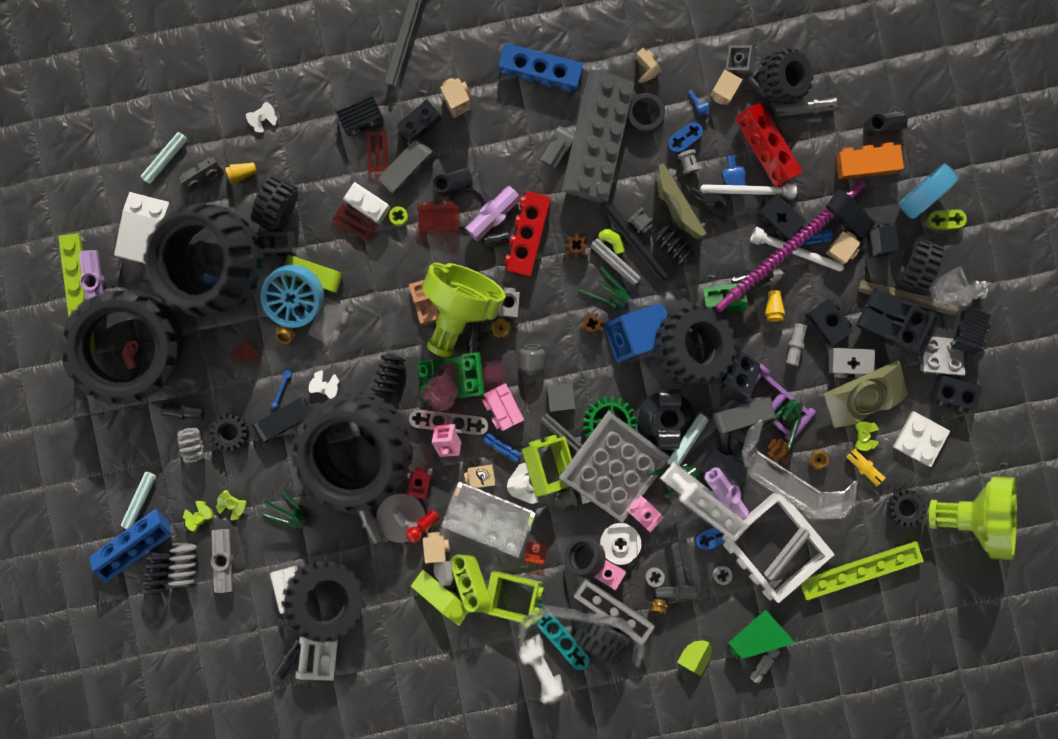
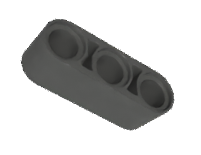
[378,138,433,194]
[713,397,776,434]

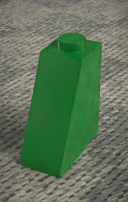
[729,610,794,659]

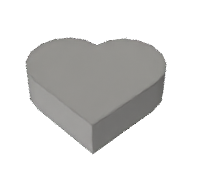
[434,561,452,586]

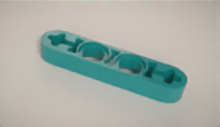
[535,603,589,670]

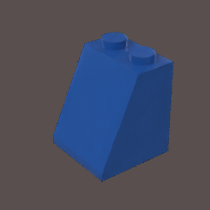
[603,303,667,363]

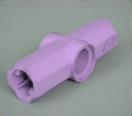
[465,186,521,241]
[79,250,105,300]
[705,468,749,520]

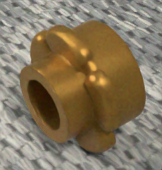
[491,318,511,338]
[275,326,295,344]
[809,450,829,470]
[649,599,669,615]

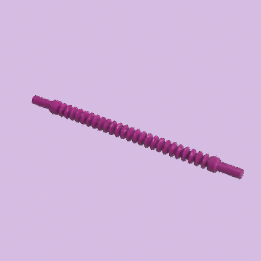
[715,181,867,312]

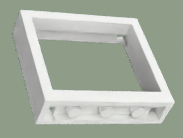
[722,490,835,603]

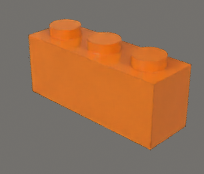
[835,143,904,180]

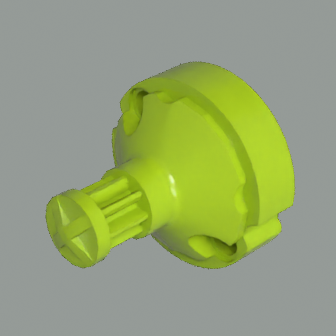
[422,263,505,357]
[927,477,1017,560]

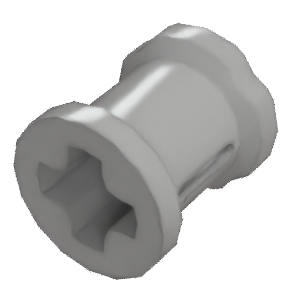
[677,149,701,175]

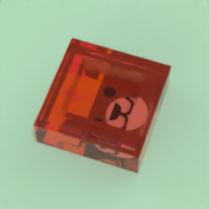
[524,541,547,565]

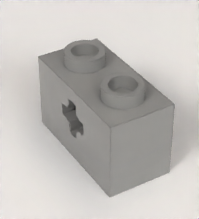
[828,348,875,379]

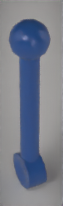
[271,370,292,410]

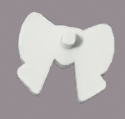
[246,102,278,133]
[309,371,340,399]

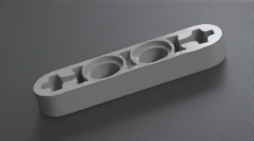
[409,410,488,435]

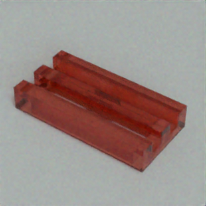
[366,130,389,173]
[332,203,377,242]

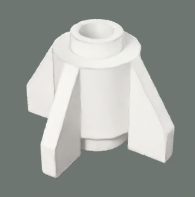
[507,463,540,504]

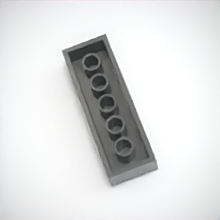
[561,70,635,202]

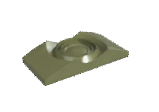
[655,163,706,241]
[823,361,908,428]

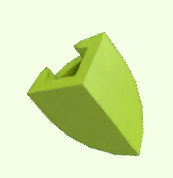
[677,640,712,676]

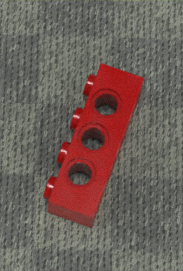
[735,102,803,188]
[504,191,551,278]

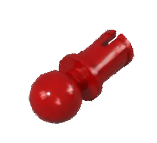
[405,509,441,543]

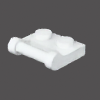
[296,636,338,680]

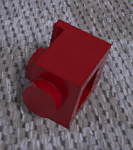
[405,467,432,499]

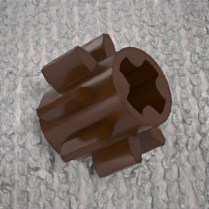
[564,233,589,259]
[579,312,604,337]
[766,438,792,464]

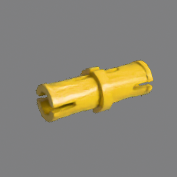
[846,448,885,486]

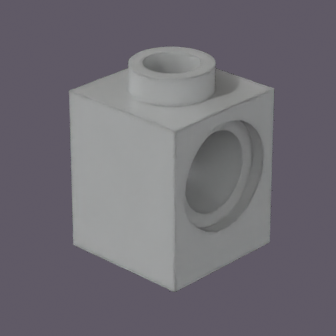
[497,288,520,318]

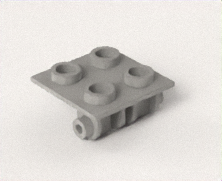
[919,337,965,377]

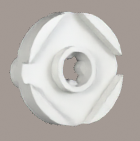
[600,523,641,565]

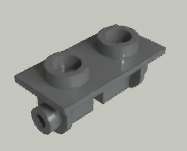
[179,157,224,193]

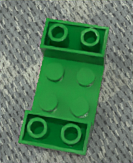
[418,352,484,402]

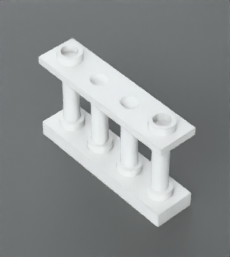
[661,463,748,541]
[520,634,563,703]

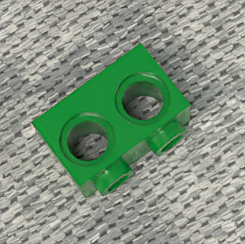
[703,283,748,314]

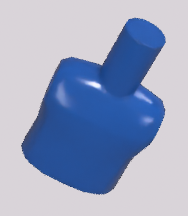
[721,155,746,186]

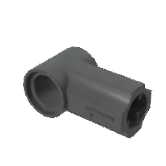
[540,126,574,169]

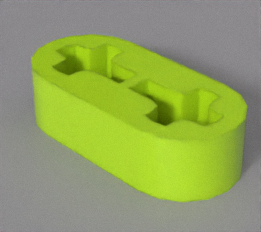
[926,210,967,230]

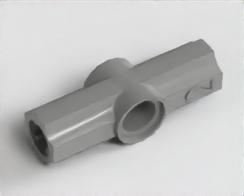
[211,529,234,593]

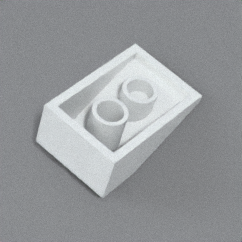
[114,192,173,264]

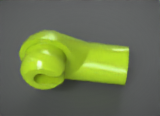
[598,229,625,255]

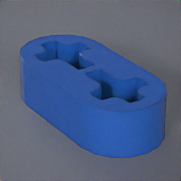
[668,122,703,154]
[695,526,725,550]

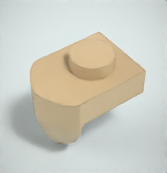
[635,48,661,83]

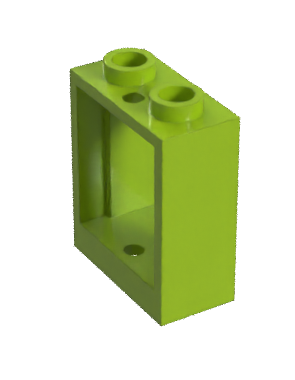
[522,435,572,497]
[483,571,545,624]

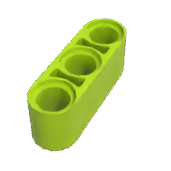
[284,255,343,293]
[451,555,491,612]

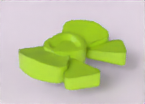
[855,421,879,451]
[216,490,247,520]
[183,501,214,532]

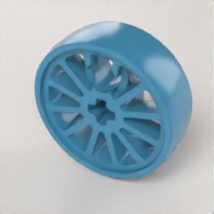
[898,163,959,219]
[260,265,324,328]

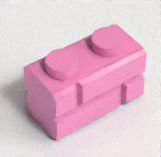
[482,383,524,431]

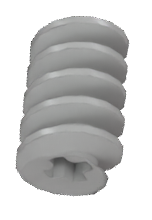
[168,543,197,586]

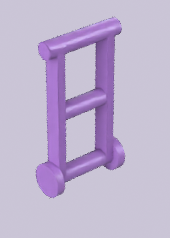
[742,364,817,442]

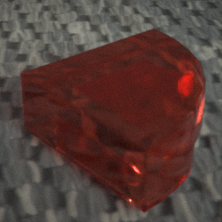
[230,341,260,361]

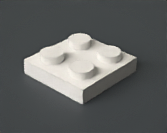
[893,411,950,467]

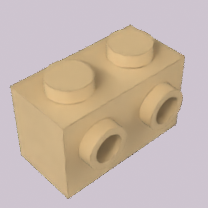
[440,78,471,118]

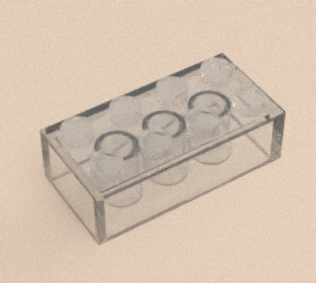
[441,482,536,558]

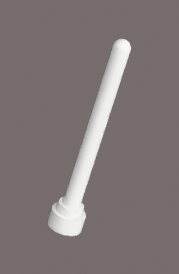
[700,183,797,200]
[750,227,844,271]

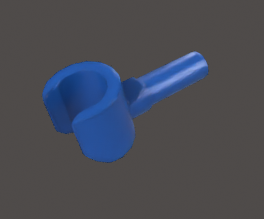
[688,90,710,115]

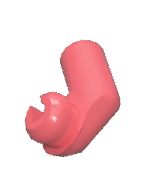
[121,340,139,371]

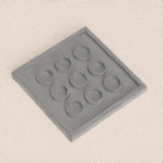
[559,411,670,523]

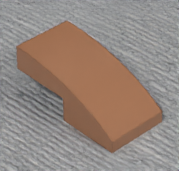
[409,280,439,326]

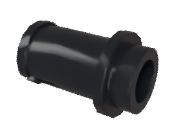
[483,230,510,249]

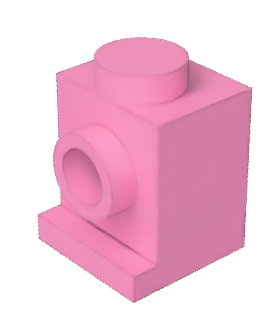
[432,424,461,457]
[627,496,664,532]
[594,560,626,590]

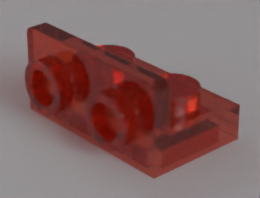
[416,201,460,233]

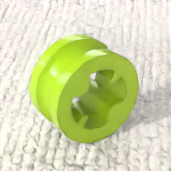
[389,207,408,226]

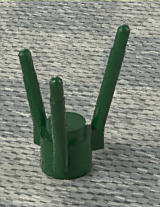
[578,266,630,309]
[761,399,803,450]
[647,463,700,498]
[262,490,309,530]

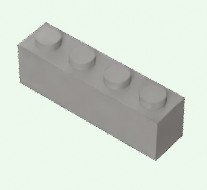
[573,578,654,644]

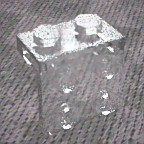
[929,267,992,308]

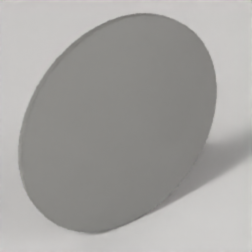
[376,494,425,543]

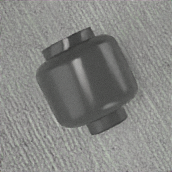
[519,344,545,375]

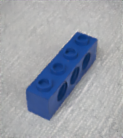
[498,43,583,92]
[89,509,173,583]

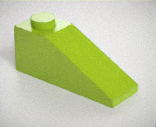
[411,569,469,626]

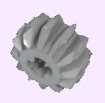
[177,428,204,463]

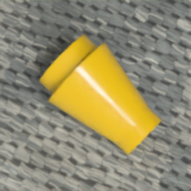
[225,162,257,184]
[765,290,785,322]

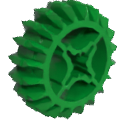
[582,396,637,438]

